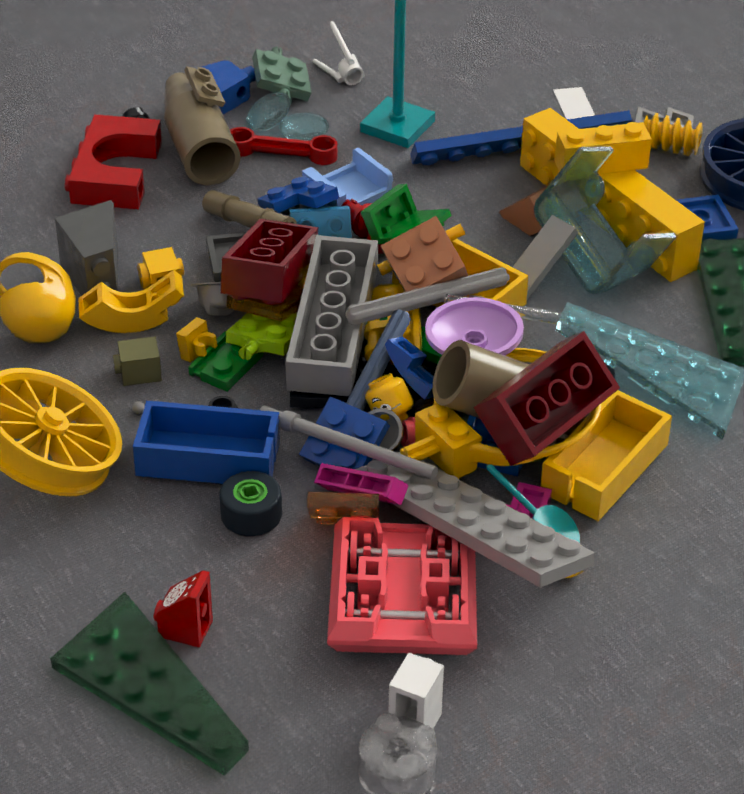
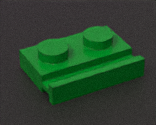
[188,331,263,392]

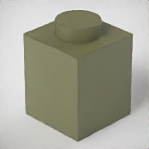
[113,336,162,386]

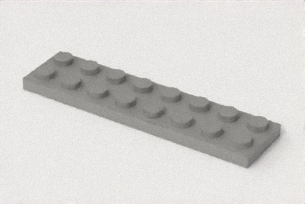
[356,452,595,588]

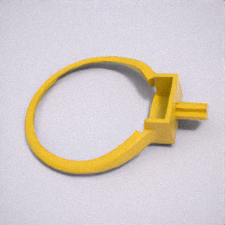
[400,348,602,478]

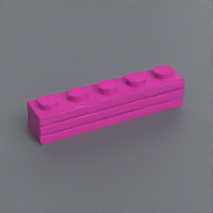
[314,463,408,505]

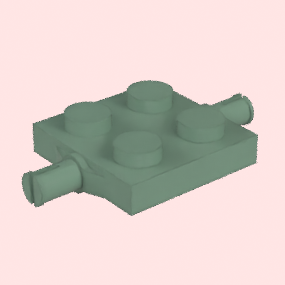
[252,46,312,107]

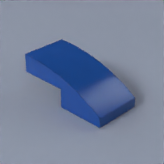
[385,336,434,400]

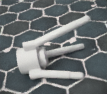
[313,21,365,85]

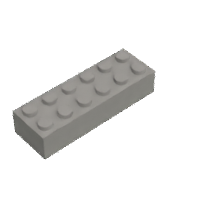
[285,235,378,396]

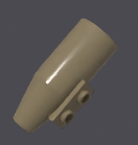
[164,66,241,185]
[433,340,589,447]

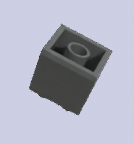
[55,200,118,295]

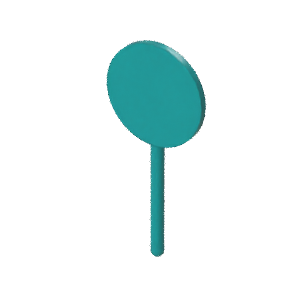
[487,464,580,543]

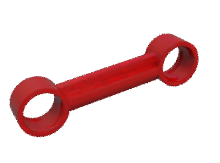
[230,127,338,165]

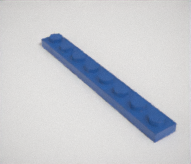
[410,110,632,165]

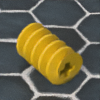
[644,113,703,156]

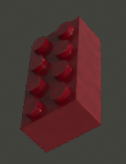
[221,219,319,305]
[473,331,620,466]

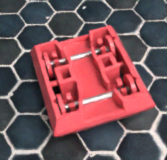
[327,517,477,655]

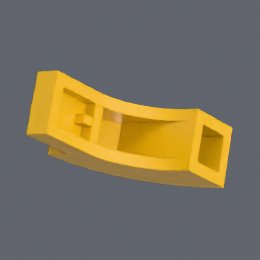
[78,270,184,333]

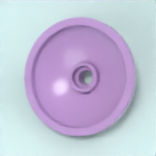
[425,297,524,356]

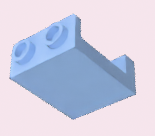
[302,147,393,207]

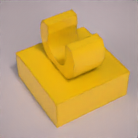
[176,317,218,363]

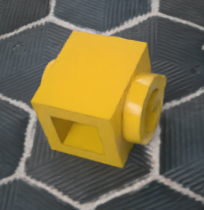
[137,247,184,290]

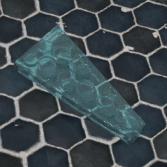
[556,302,744,440]

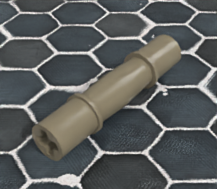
[202,190,297,228]

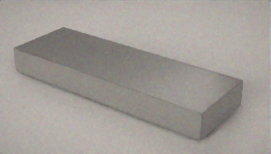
[513,215,578,300]

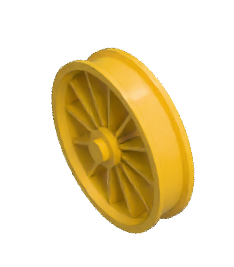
[0,368,122,496]

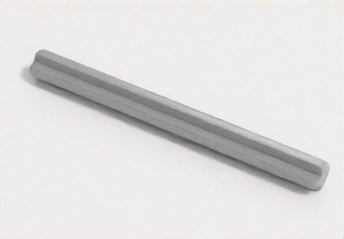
[345,267,510,325]

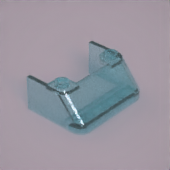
[534,146,677,294]

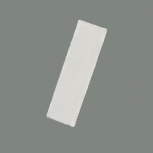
[553,87,595,119]

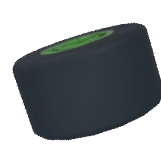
[219,471,282,537]

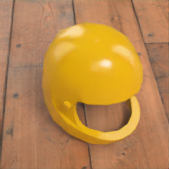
[0,252,76,343]

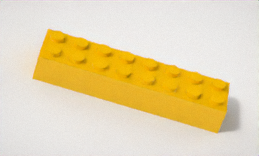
[520,108,705,282]

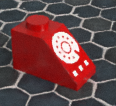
[153,570,213,648]

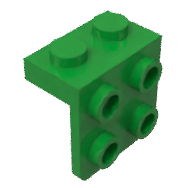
[361,184,452,244]

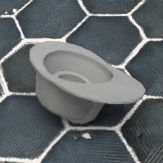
[191,282,241,316]

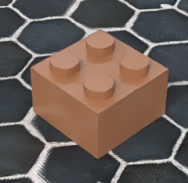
[380,216,468,292]

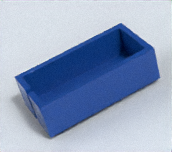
[133,400,280,484]

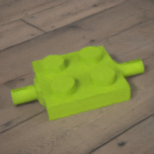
[226,306,297,360]

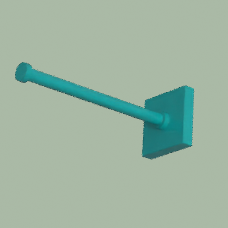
[360,0,435,148]

